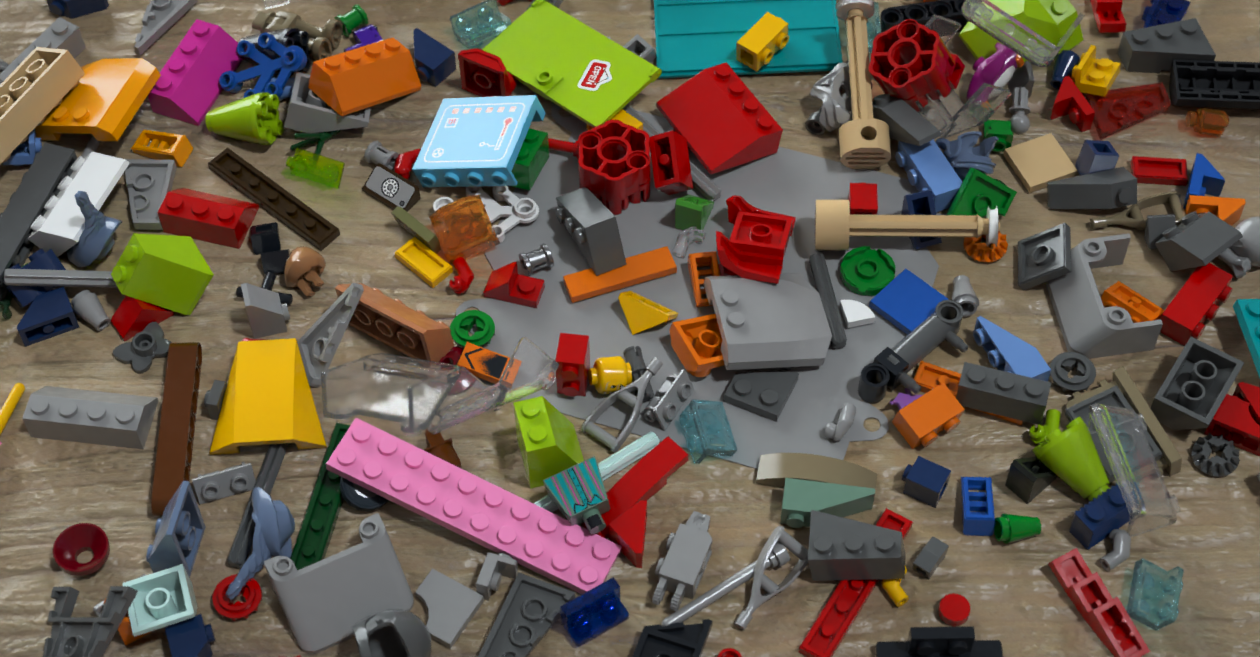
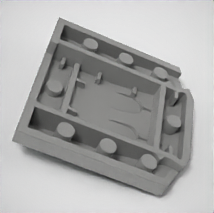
[704,273,832,370]

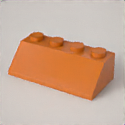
[308,37,421,116]

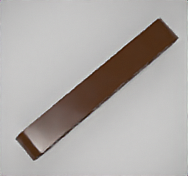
[151,342,202,517]

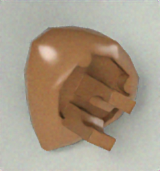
[284,246,326,297]

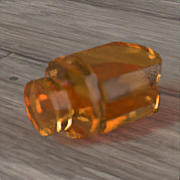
[1185,108,1229,137]

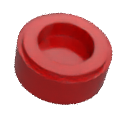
[938,594,970,626]

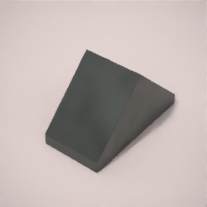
[1005,457,1057,504]

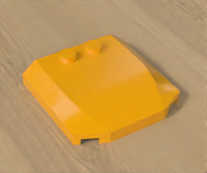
[35,58,161,141]

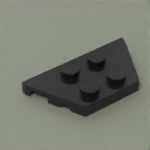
[632,619,713,657]

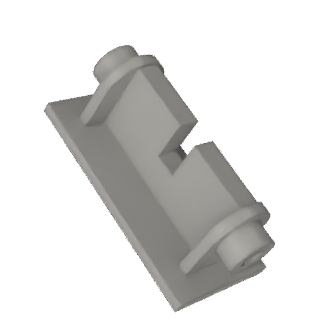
[644,369,694,430]
[192,462,256,504]

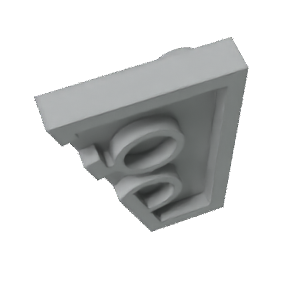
[125,159,177,230]

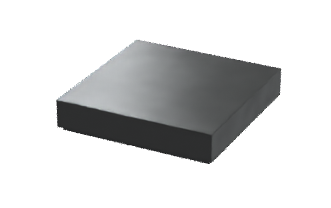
[1018,223,1071,290]

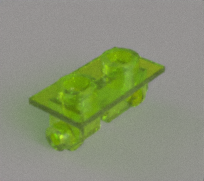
[286,148,345,189]

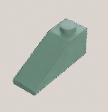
[780,478,875,528]

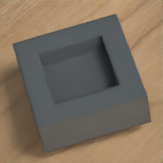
[204,380,227,420]

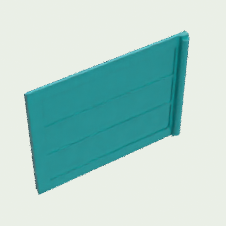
[654,0,843,79]

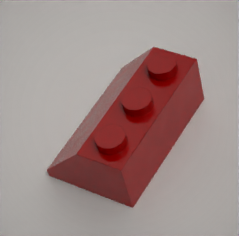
[157,188,259,249]

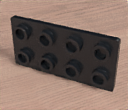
[876,626,1003,657]

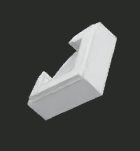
[839,300,875,328]

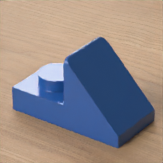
[1183,153,1225,210]

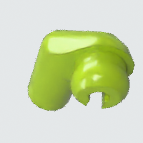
[1029,409,1061,444]

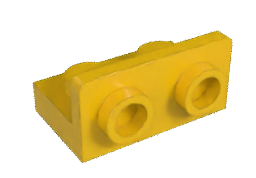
[1072,45,1121,97]

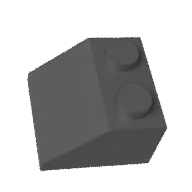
[1155,211,1243,271]

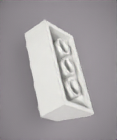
[28,152,130,257]

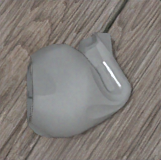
[1217,217,1260,278]

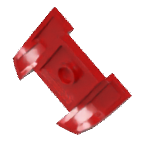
[716,195,796,284]

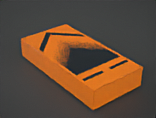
[456,342,520,389]

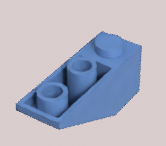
[973,316,1051,382]

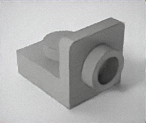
[476,552,518,601]

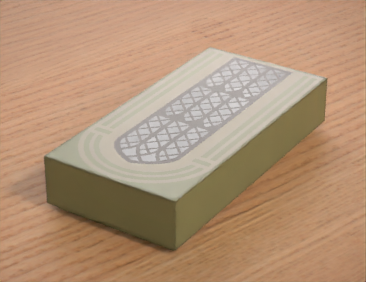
[391,206,442,254]

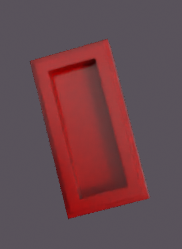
[1131,156,1188,186]

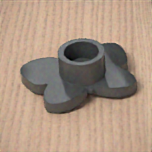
[113,322,172,374]

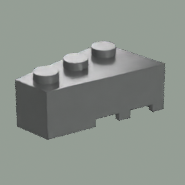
[1118,18,1216,73]
[555,187,627,276]
[808,510,906,581]

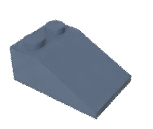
[146,481,206,578]

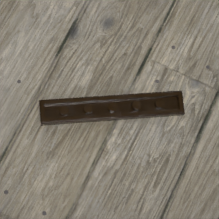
[208,148,340,251]

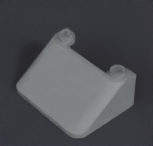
[264,513,414,654]

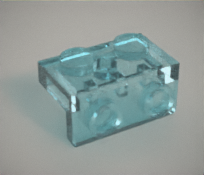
[450,0,512,48]
[1127,558,1184,631]

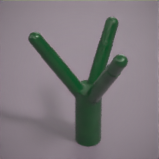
[290,130,341,170]

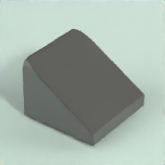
[1144,214,1176,249]

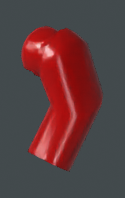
[394,148,421,180]
[449,257,474,294]

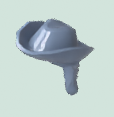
[66,191,122,267]
[226,487,295,599]

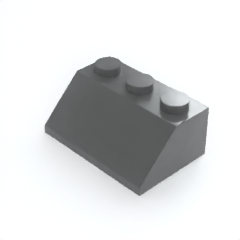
[1150,337,1245,430]

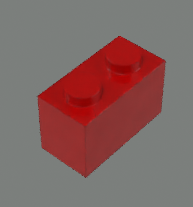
[650,130,693,195]
[555,333,590,397]

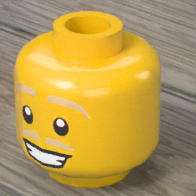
[588,356,632,394]

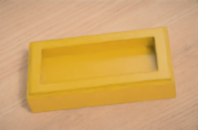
[395,236,453,288]

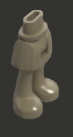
[252,11,343,60]

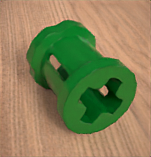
[335,4,369,37]

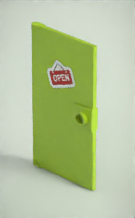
[482,0,662,128]

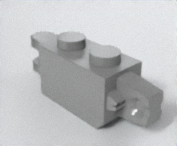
[652,511,712,611]

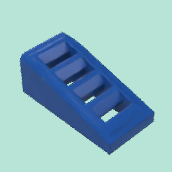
[961,477,995,536]

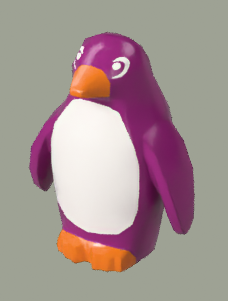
[966,42,1024,108]

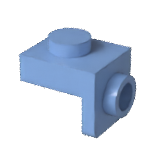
[3,128,42,166]

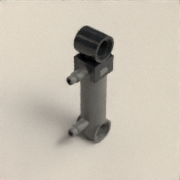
[858,300,968,403]

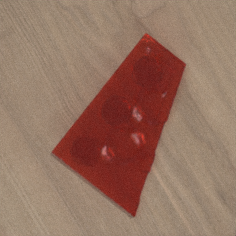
[1086,83,1171,140]

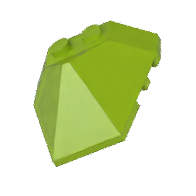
[958,0,1084,63]

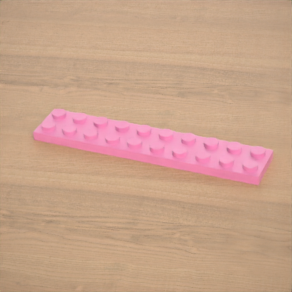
[326,418,622,600]

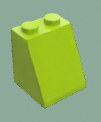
[111,233,214,315]
[513,396,584,489]

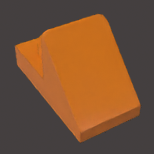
[1185,195,1245,226]

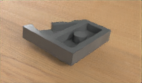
[724,372,799,422]

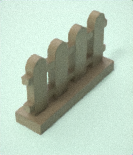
[1066,366,1182,490]

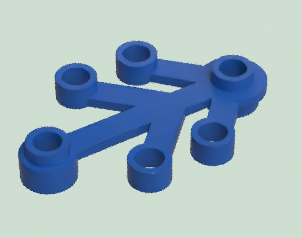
[219,32,307,98]

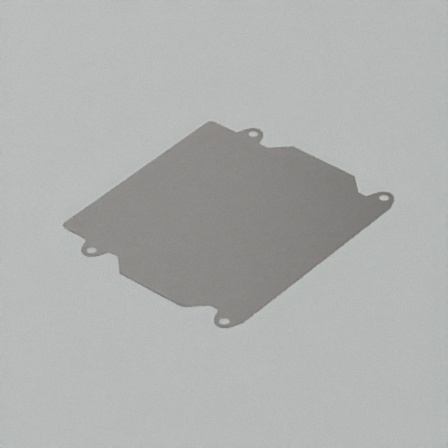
[456,104,947,469]

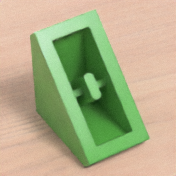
[675,195,714,235]

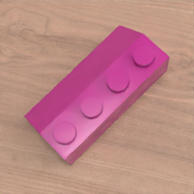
[148,19,243,126]

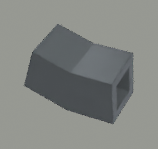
[913,536,949,579]

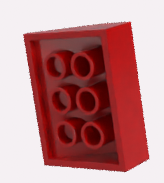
[656,62,783,175]

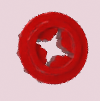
[212,574,262,622]

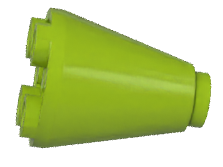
[206,92,284,145]
[1032,417,1110,501]

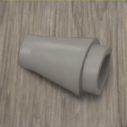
[952,275,979,317]
[71,290,111,331]

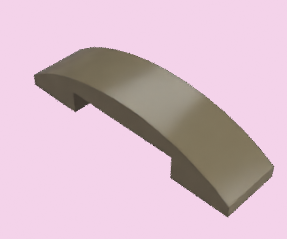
[756,453,877,502]

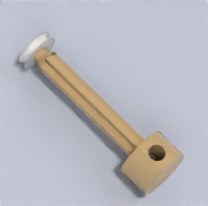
[836,0,891,169]
[815,200,1001,251]

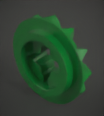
[450,310,495,347]

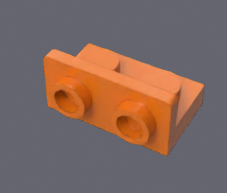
[1101,281,1165,323]

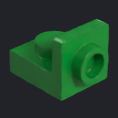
[983,120,1013,152]

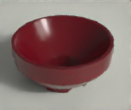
[53,523,110,576]

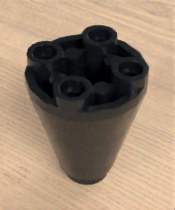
[238,28,311,78]

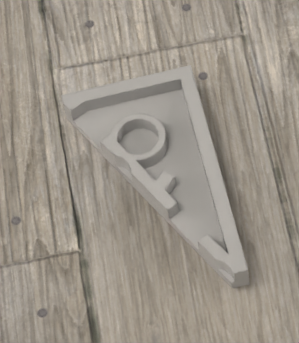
[134,0,198,55]
[297,283,364,387]

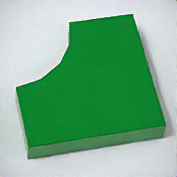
[946,167,1017,218]

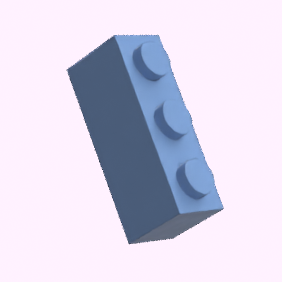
[895,139,963,212]

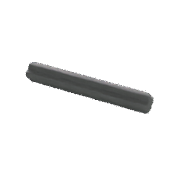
[809,253,847,348]

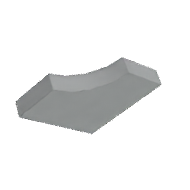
[415,569,484,649]

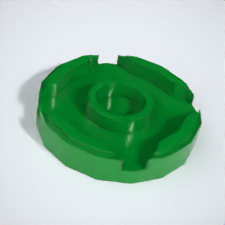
[840,246,895,296]

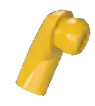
[882,566,909,607]

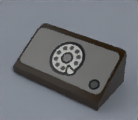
[362,163,421,212]

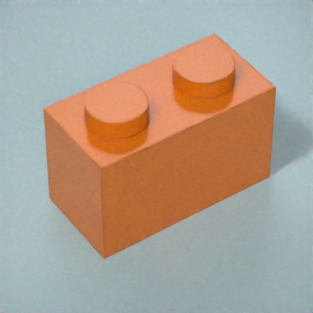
[892,382,965,449]

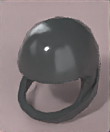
[352,609,431,657]

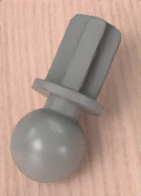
[1009,87,1031,134]

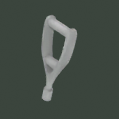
[581,357,663,452]
[734,526,809,630]

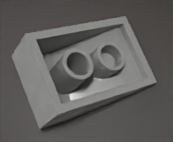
[284,72,371,133]

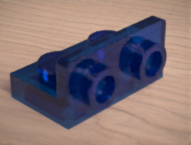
[1141,0,1191,28]
[560,577,629,646]

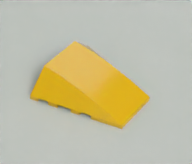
[209,338,327,455]

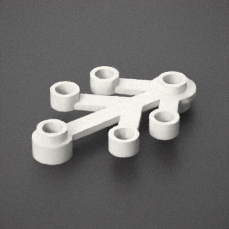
[433,186,539,244]

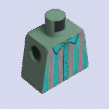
[543,456,610,534]

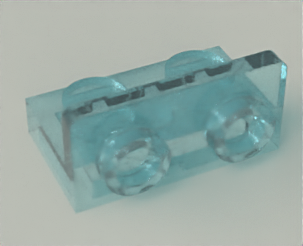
[680,400,737,464]

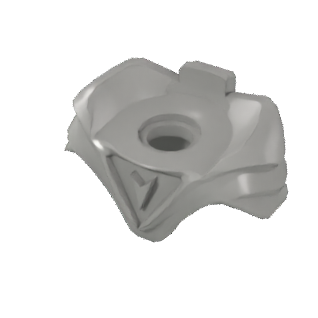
[810,63,873,132]

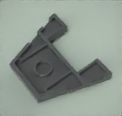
[43,586,138,657]

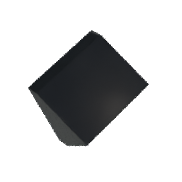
[261,249,290,275]

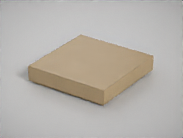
[1003,133,1078,193]

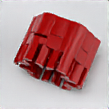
[869,19,955,112]
[578,120,650,215]

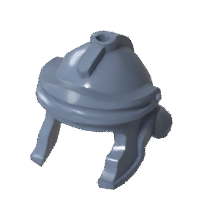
[936,131,999,182]

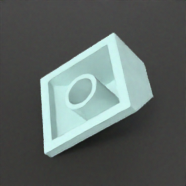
[122,564,198,637]

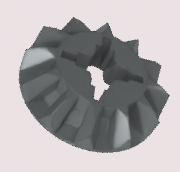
[1050,352,1096,393]
[1191,433,1240,477]

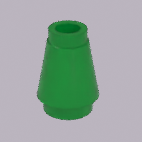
[994,514,1041,544]

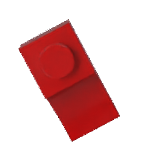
[1204,394,1260,456]

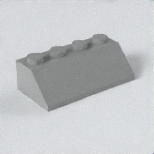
[22,386,158,449]

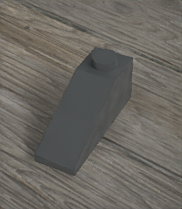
[872,94,941,146]
[1047,167,1137,209]

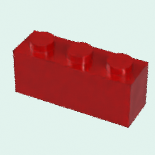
[1160,263,1233,346]

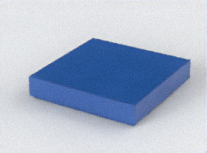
[869,269,949,335]

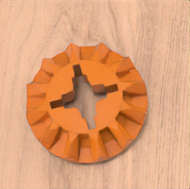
[963,231,1008,262]

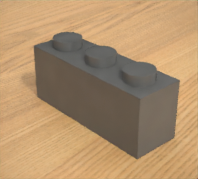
[956,362,1051,425]

